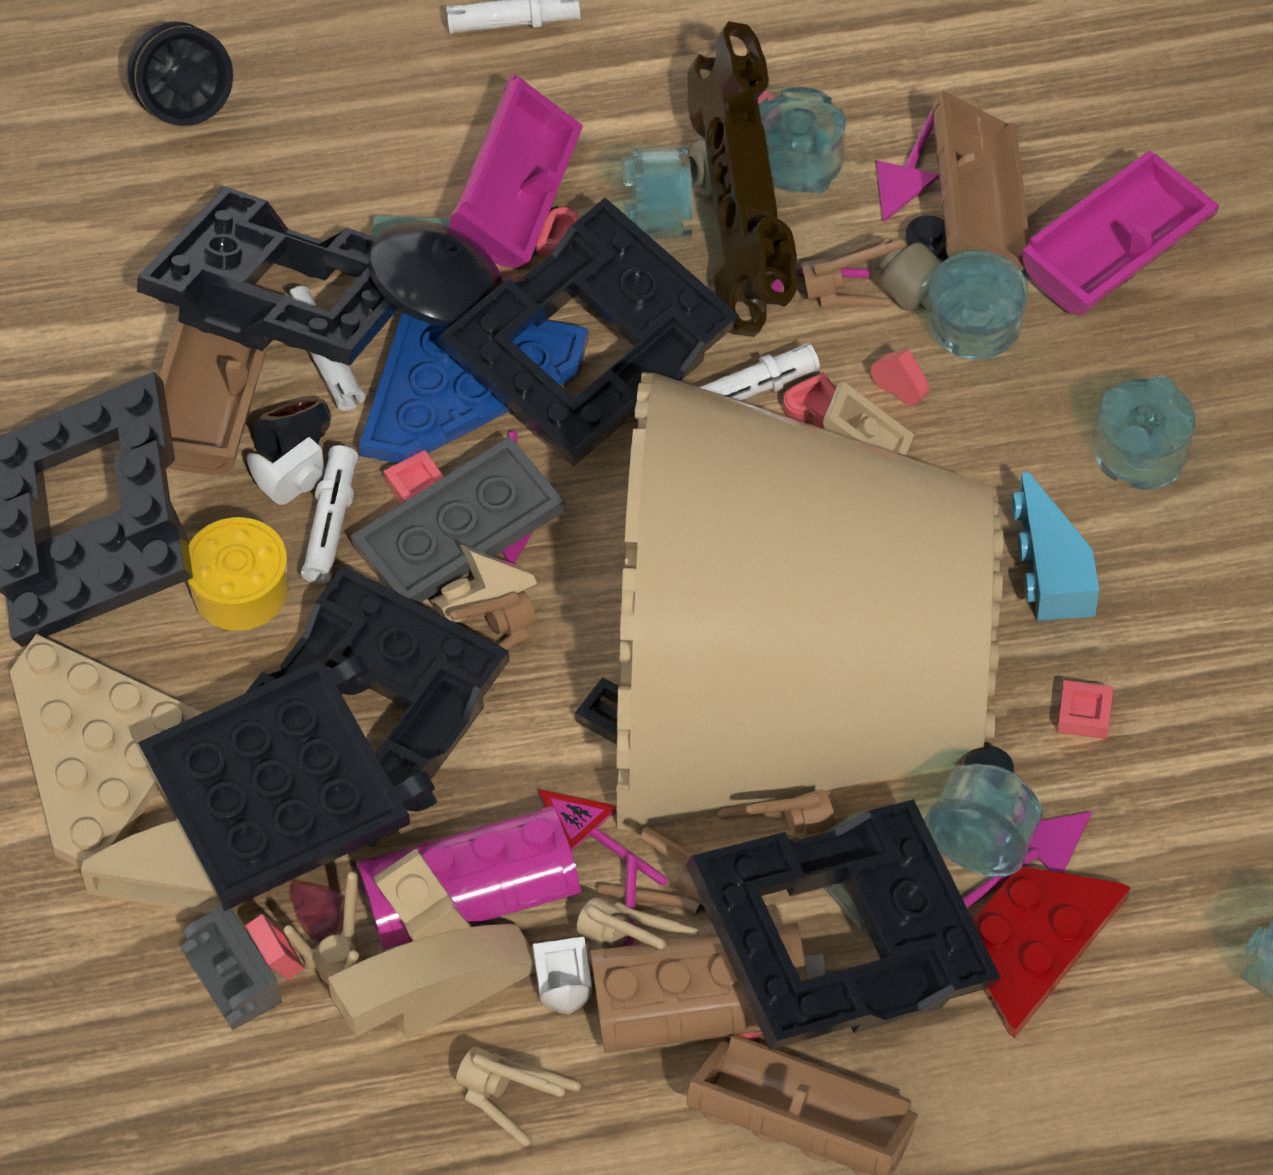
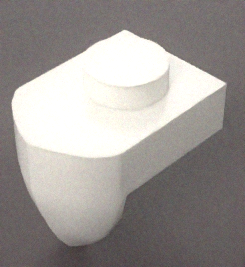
[247,437,325,505]
[532,937,592,1015]

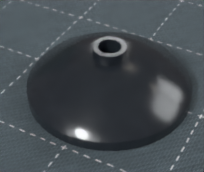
[368,221,503,327]

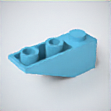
[1012,472,1099,621]

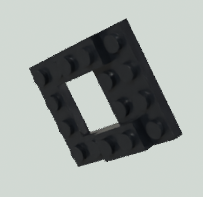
[137,186,398,366]
[439,197,739,467]
[0,372,193,647]
[246,565,510,848]
[686,799,1001,1050]

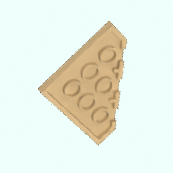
[9,634,203,869]

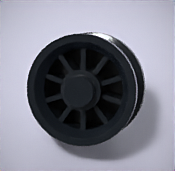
[126,21,233,126]

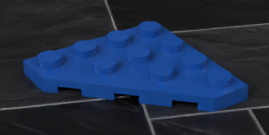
[359,312,589,463]

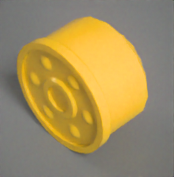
[187,517,289,631]

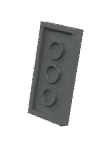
[351,436,566,604]

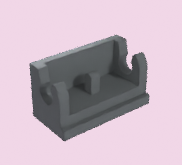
[181,905,282,1030]

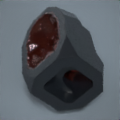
[253,399,332,464]

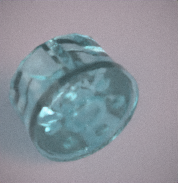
[929,251,1028,359]
[924,764,1043,877]

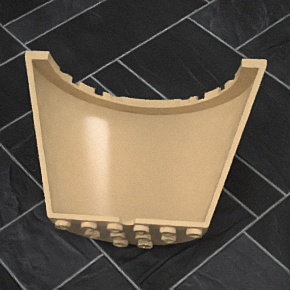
[617,372,1003,830]

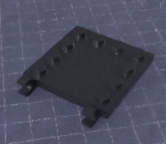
[138,655,437,911]

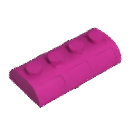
[450,74,583,268]
[1022,151,1219,316]
[356,806,581,950]

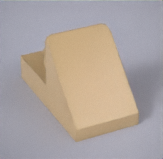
[823,381,914,456]
[431,545,537,623]
[374,848,472,941]

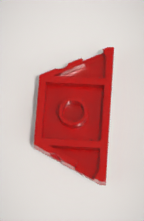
[973,865,1130,1038]

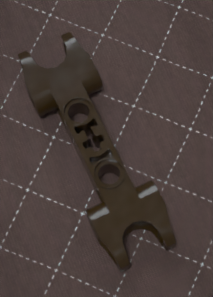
[687,21,797,337]

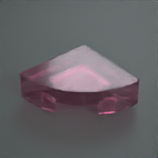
[293,884,345,943]

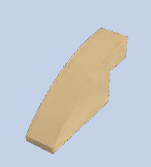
[81,821,239,915]
[328,924,536,1040]

